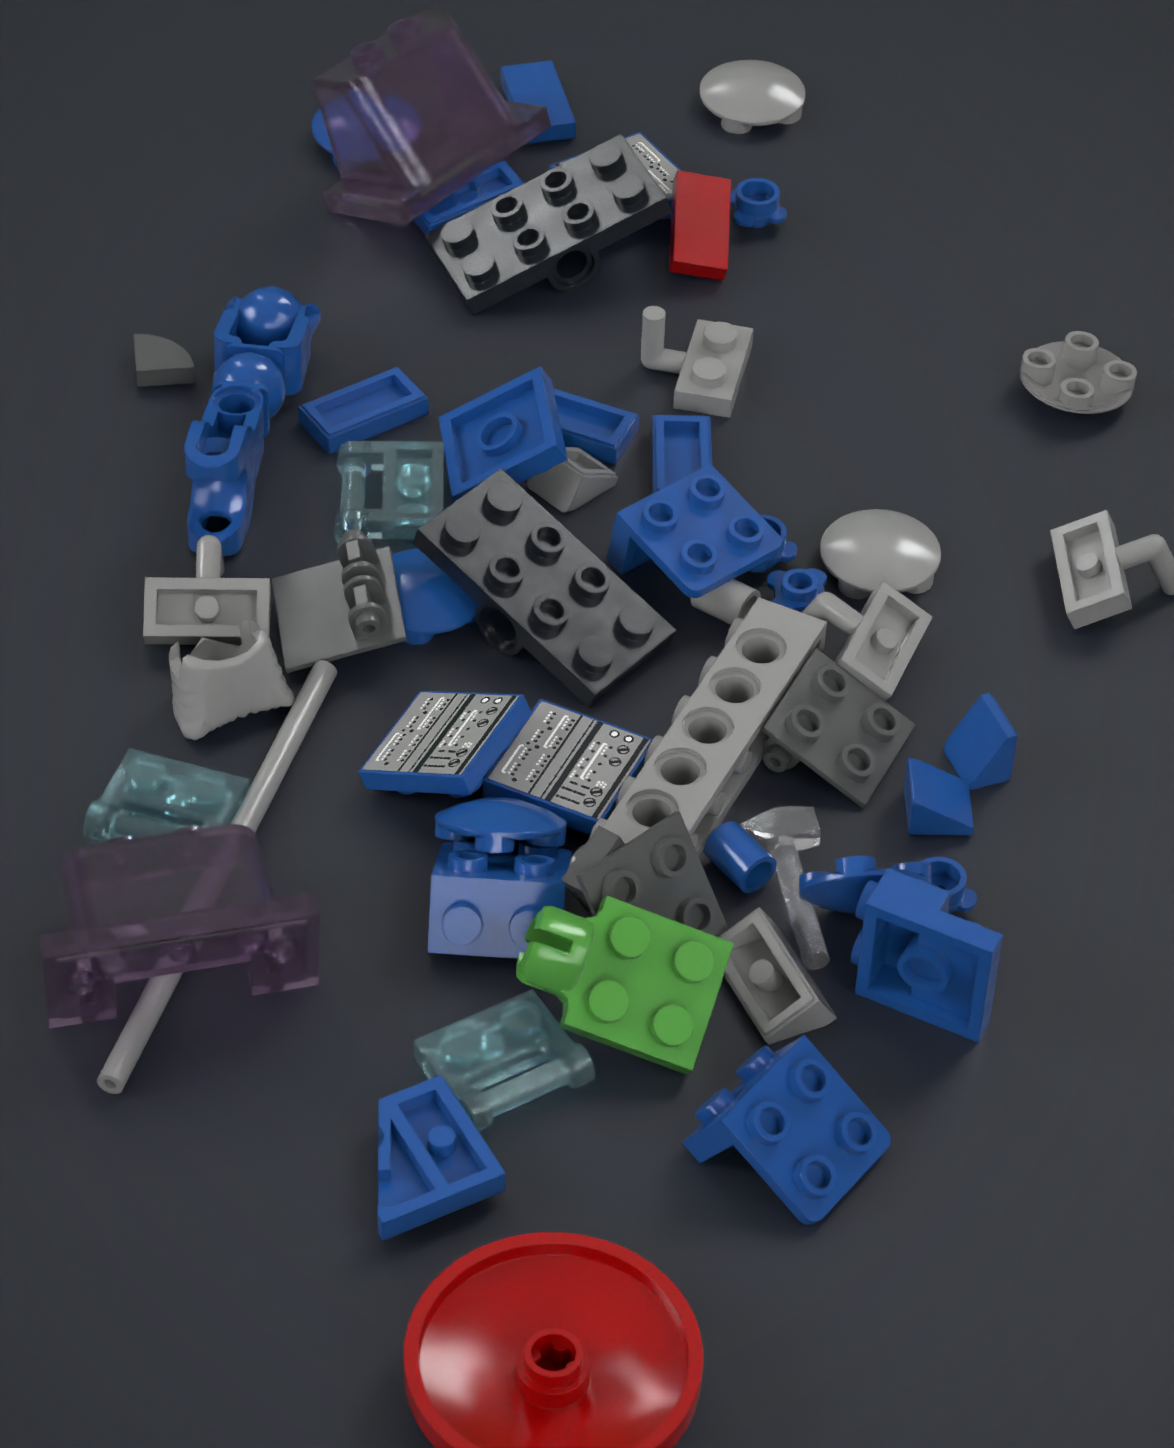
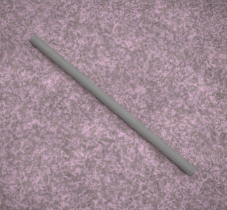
[97,660,337,1094]

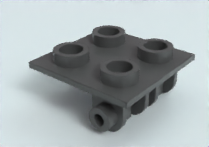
[271,530,407,673]
[761,648,916,808]
[576,811,728,937]

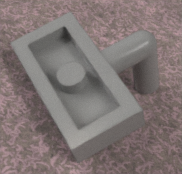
[640,306,754,418]
[1050,510,1174,629]
[143,535,271,645]
[802,581,933,701]

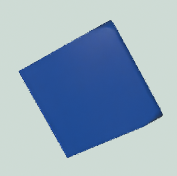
[944,693,1018,790]
[904,758,974,835]

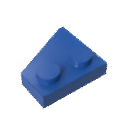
[377,1075,506,1241]

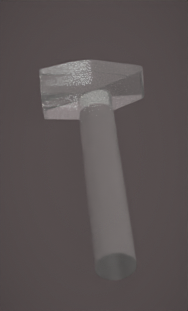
[740,806,829,970]

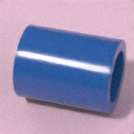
[704,821,776,893]

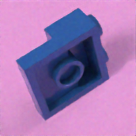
[850,868,1003,1043]

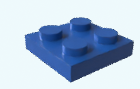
[438,366,568,501]

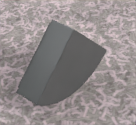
[133,334,195,387]

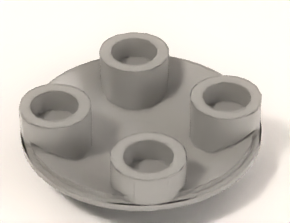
[699,60,805,134]
[1020,331,1137,414]
[820,509,941,599]

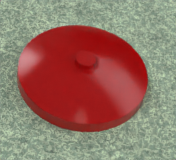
[403,1232,703,1448]

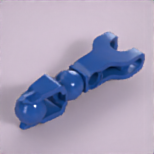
[184,286,321,556]

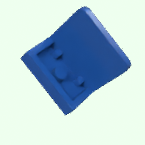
[606,464,782,598]
[428,837,572,959]
[682,1035,891,1225]

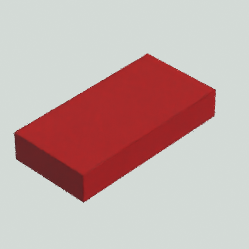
[669,170,731,281]

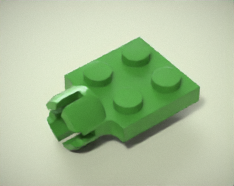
[516,896,734,1075]

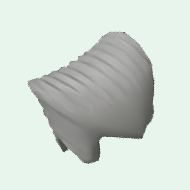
[169,619,295,740]

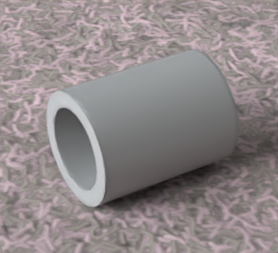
[691,579,761,625]

